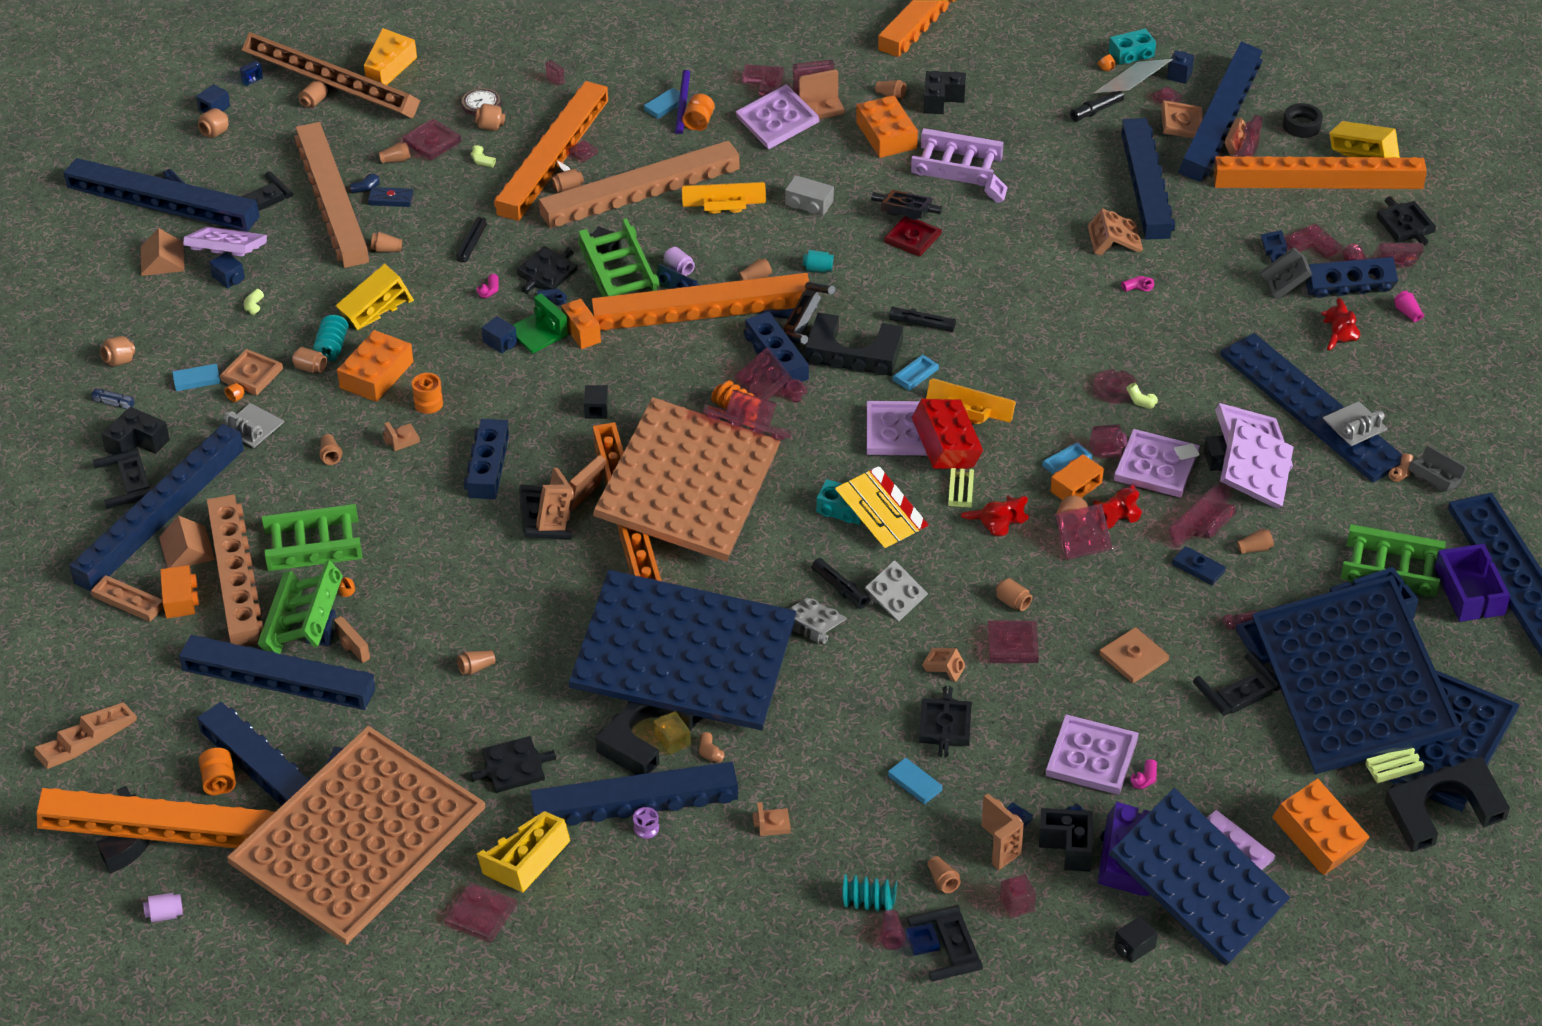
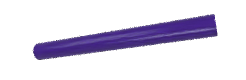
[675,70,690,134]

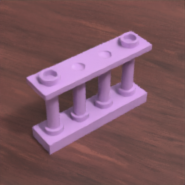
[911,128,1003,186]

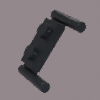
[223,171,293,211]
[783,282,835,344]
[93,449,150,509]
[519,484,572,540]
[1193,651,1280,716]
[907,905,983,982]

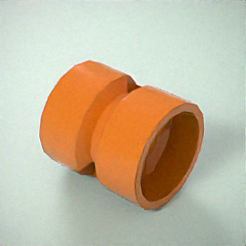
[682,94,715,131]
[411,373,443,414]
[198,748,236,796]

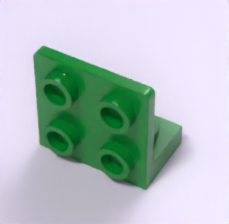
[513,293,568,354]

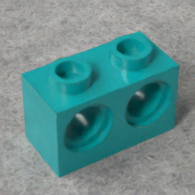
[1109,29,1156,65]
[816,479,862,525]

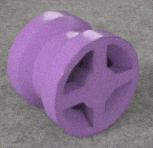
[633,807,659,839]

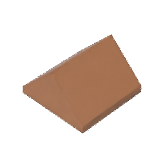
[141,228,184,276]
[159,515,215,568]

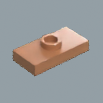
[1224,117,1249,157]
[334,616,370,663]

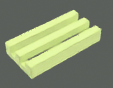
[948,468,974,507]
[1366,748,1424,783]

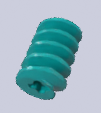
[312,315,348,361]
[842,874,897,913]

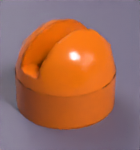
[1097,54,1115,71]
[225,383,244,403]
[337,577,355,597]

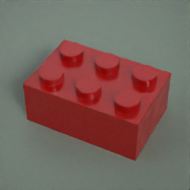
[911,399,983,469]

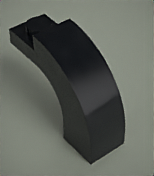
[97,786,150,874]

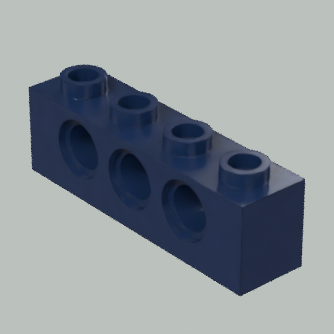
[1306,257,1398,298]
[744,311,809,388]
[464,419,509,499]

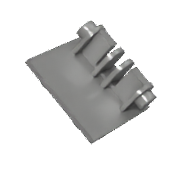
[1323,401,1388,446]
[223,403,284,448]
[865,560,928,621]
[789,598,847,644]

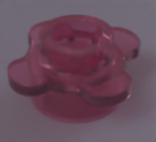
[781,379,808,402]

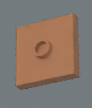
[1161,100,1203,138]
[220,349,283,396]
[569,455,606,512]
[1099,627,1169,683]

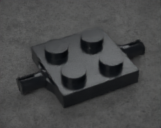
[871,190,942,220]
[1377,196,1436,246]
[517,246,578,294]
[919,686,972,758]
[471,736,556,793]

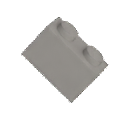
[785,176,834,216]

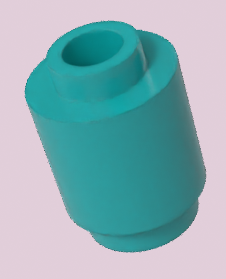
[802,250,834,273]

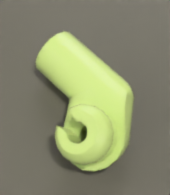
[471,145,496,168]
[244,289,264,315]
[1126,383,1158,409]

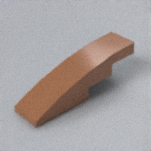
[34,702,137,769]

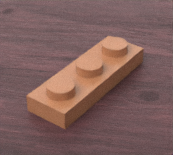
[91,575,164,622]

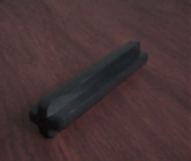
[456,217,487,263]

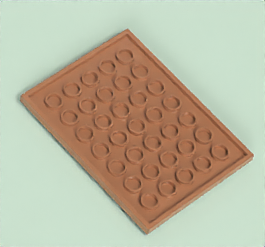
[593,397,780,562]
[227,726,485,945]

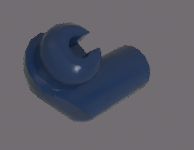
[350,174,380,193]
[537,288,567,305]

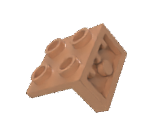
[799,69,844,119]
[1087,208,1143,255]
[536,468,574,531]
[982,793,1024,870]

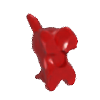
[1321,298,1360,351]
[1093,484,1142,530]
[960,495,1029,537]

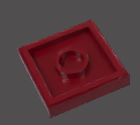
[884,216,942,257]

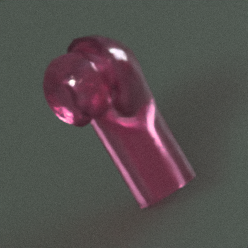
[1222,610,1257,631]

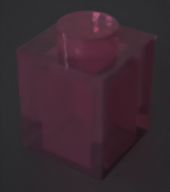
[1090,424,1127,458]
[1000,874,1036,919]

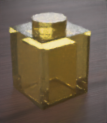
[654,711,691,755]

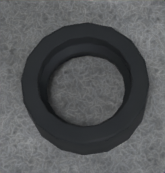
[1283,103,1323,138]

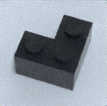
[923,71,966,114]
[101,406,170,455]
[1039,808,1093,872]

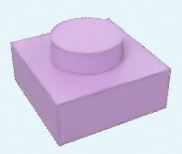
[984,174,1008,203]

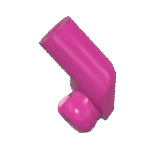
[476,274,499,299]
[1121,276,1154,292]
[1130,759,1157,790]

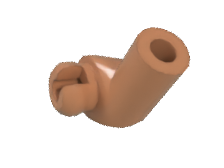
[1389,454,1413,482]
[699,732,725,763]

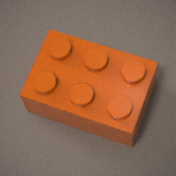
[856,95,918,158]
[337,330,414,402]
[1272,778,1369,875]

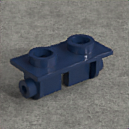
[656,264,700,289]

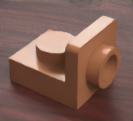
[383,422,420,451]
[922,648,965,682]
[753,802,791,836]

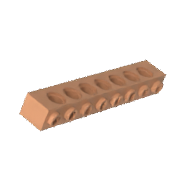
[207,494,263,647]

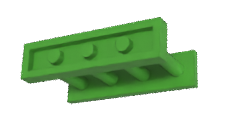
[578,218,659,297]
[262,504,363,571]
[1340,524,1446,597]
[258,560,343,654]

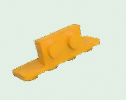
[682,182,766,214]
[926,378,1016,424]

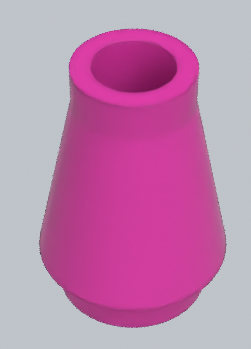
[1394,291,1424,322]

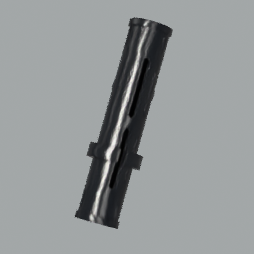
[1070,91,1124,122]
[889,306,956,332]
[811,558,869,609]

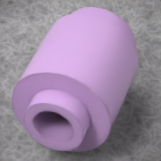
[663,247,695,276]
[143,892,183,922]

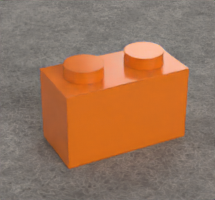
[561,299,601,349]
[1050,454,1104,500]
[160,565,199,618]

